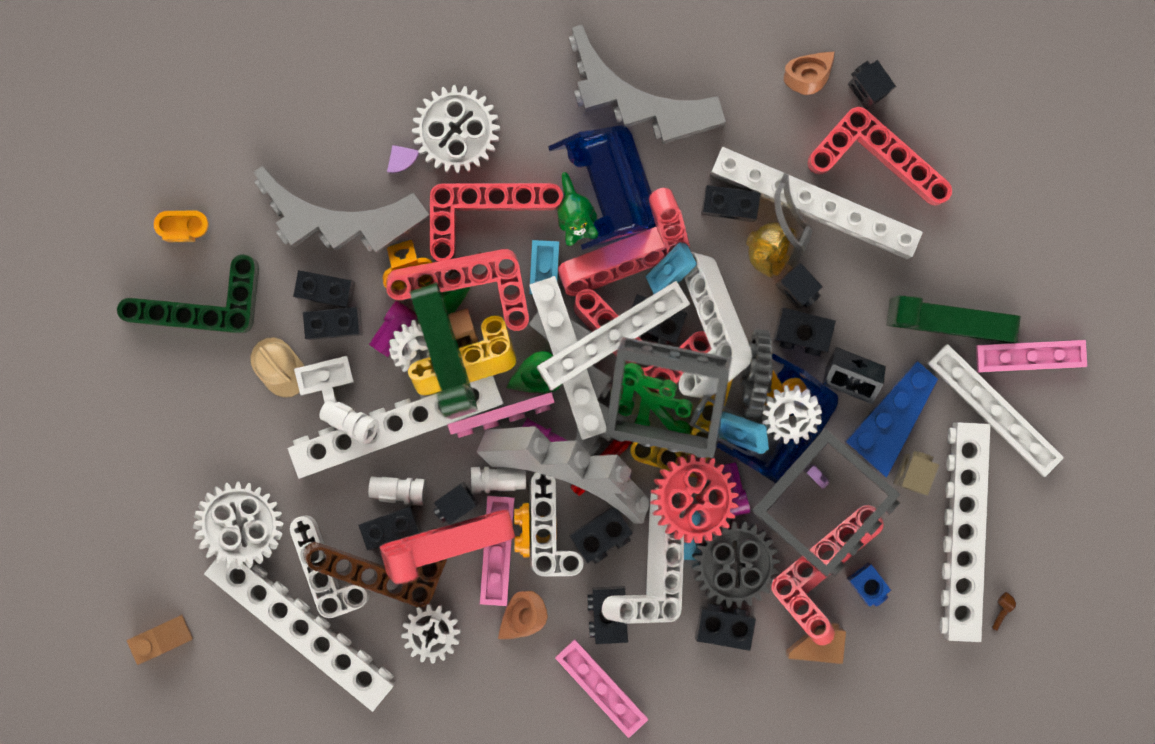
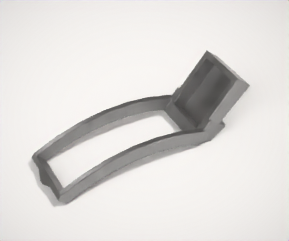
[774,173,813,267]
[689,395,780,463]

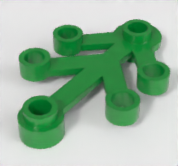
[618,363,693,434]

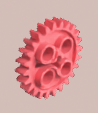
[650,454,739,543]

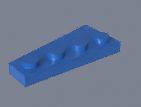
[845,361,938,478]

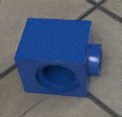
[846,562,891,607]

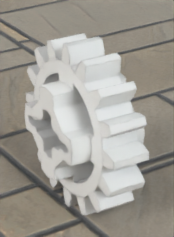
[389,320,430,372]
[762,385,822,444]
[401,603,461,663]

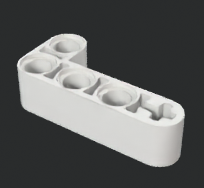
[529,472,584,576]
[290,515,370,618]

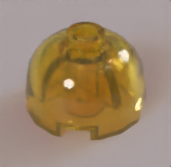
[746,222,797,278]

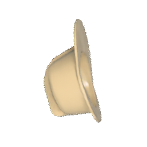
[250,338,304,397]

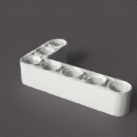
[678,252,752,399]
[602,487,686,623]

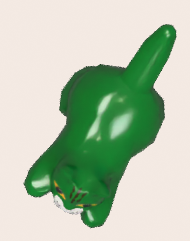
[557,172,599,246]

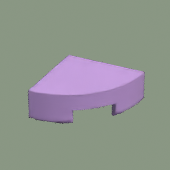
[387,145,419,173]
[804,464,830,490]

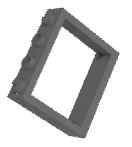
[605,337,732,458]
[752,428,901,578]

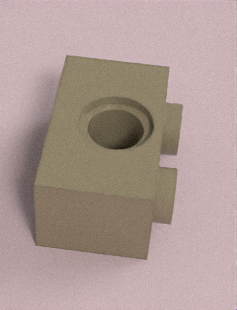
[893,451,939,496]

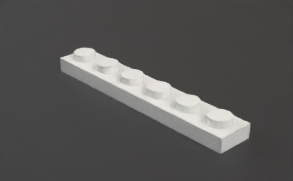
[529,276,606,440]
[537,281,690,390]
[927,344,1064,477]

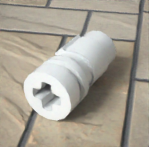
[320,400,379,444]
[471,467,526,494]
[368,477,426,506]

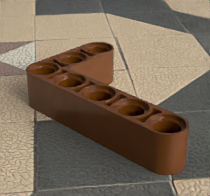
[303,528,448,607]

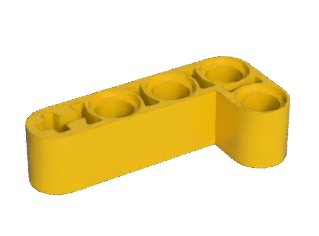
[408,315,516,396]

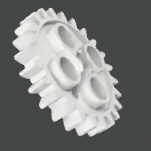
[412,85,500,174]
[193,482,283,570]

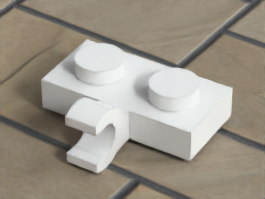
[294,356,354,403]

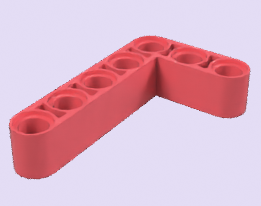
[807,107,952,206]
[430,183,563,262]
[558,188,690,296]
[387,249,529,331]
[573,289,712,394]
[772,505,884,646]
[380,510,515,584]

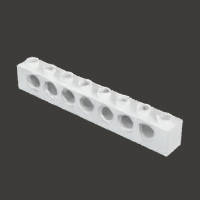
[710,147,923,259]
[288,375,504,479]
[940,422,990,642]
[204,559,396,712]

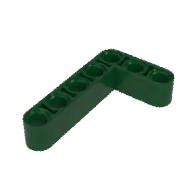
[117,254,259,334]
[410,282,478,419]
[886,295,1021,343]

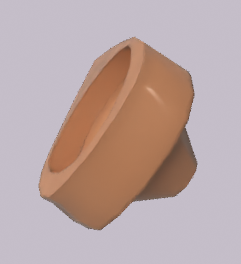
[784,51,835,95]
[498,591,548,639]

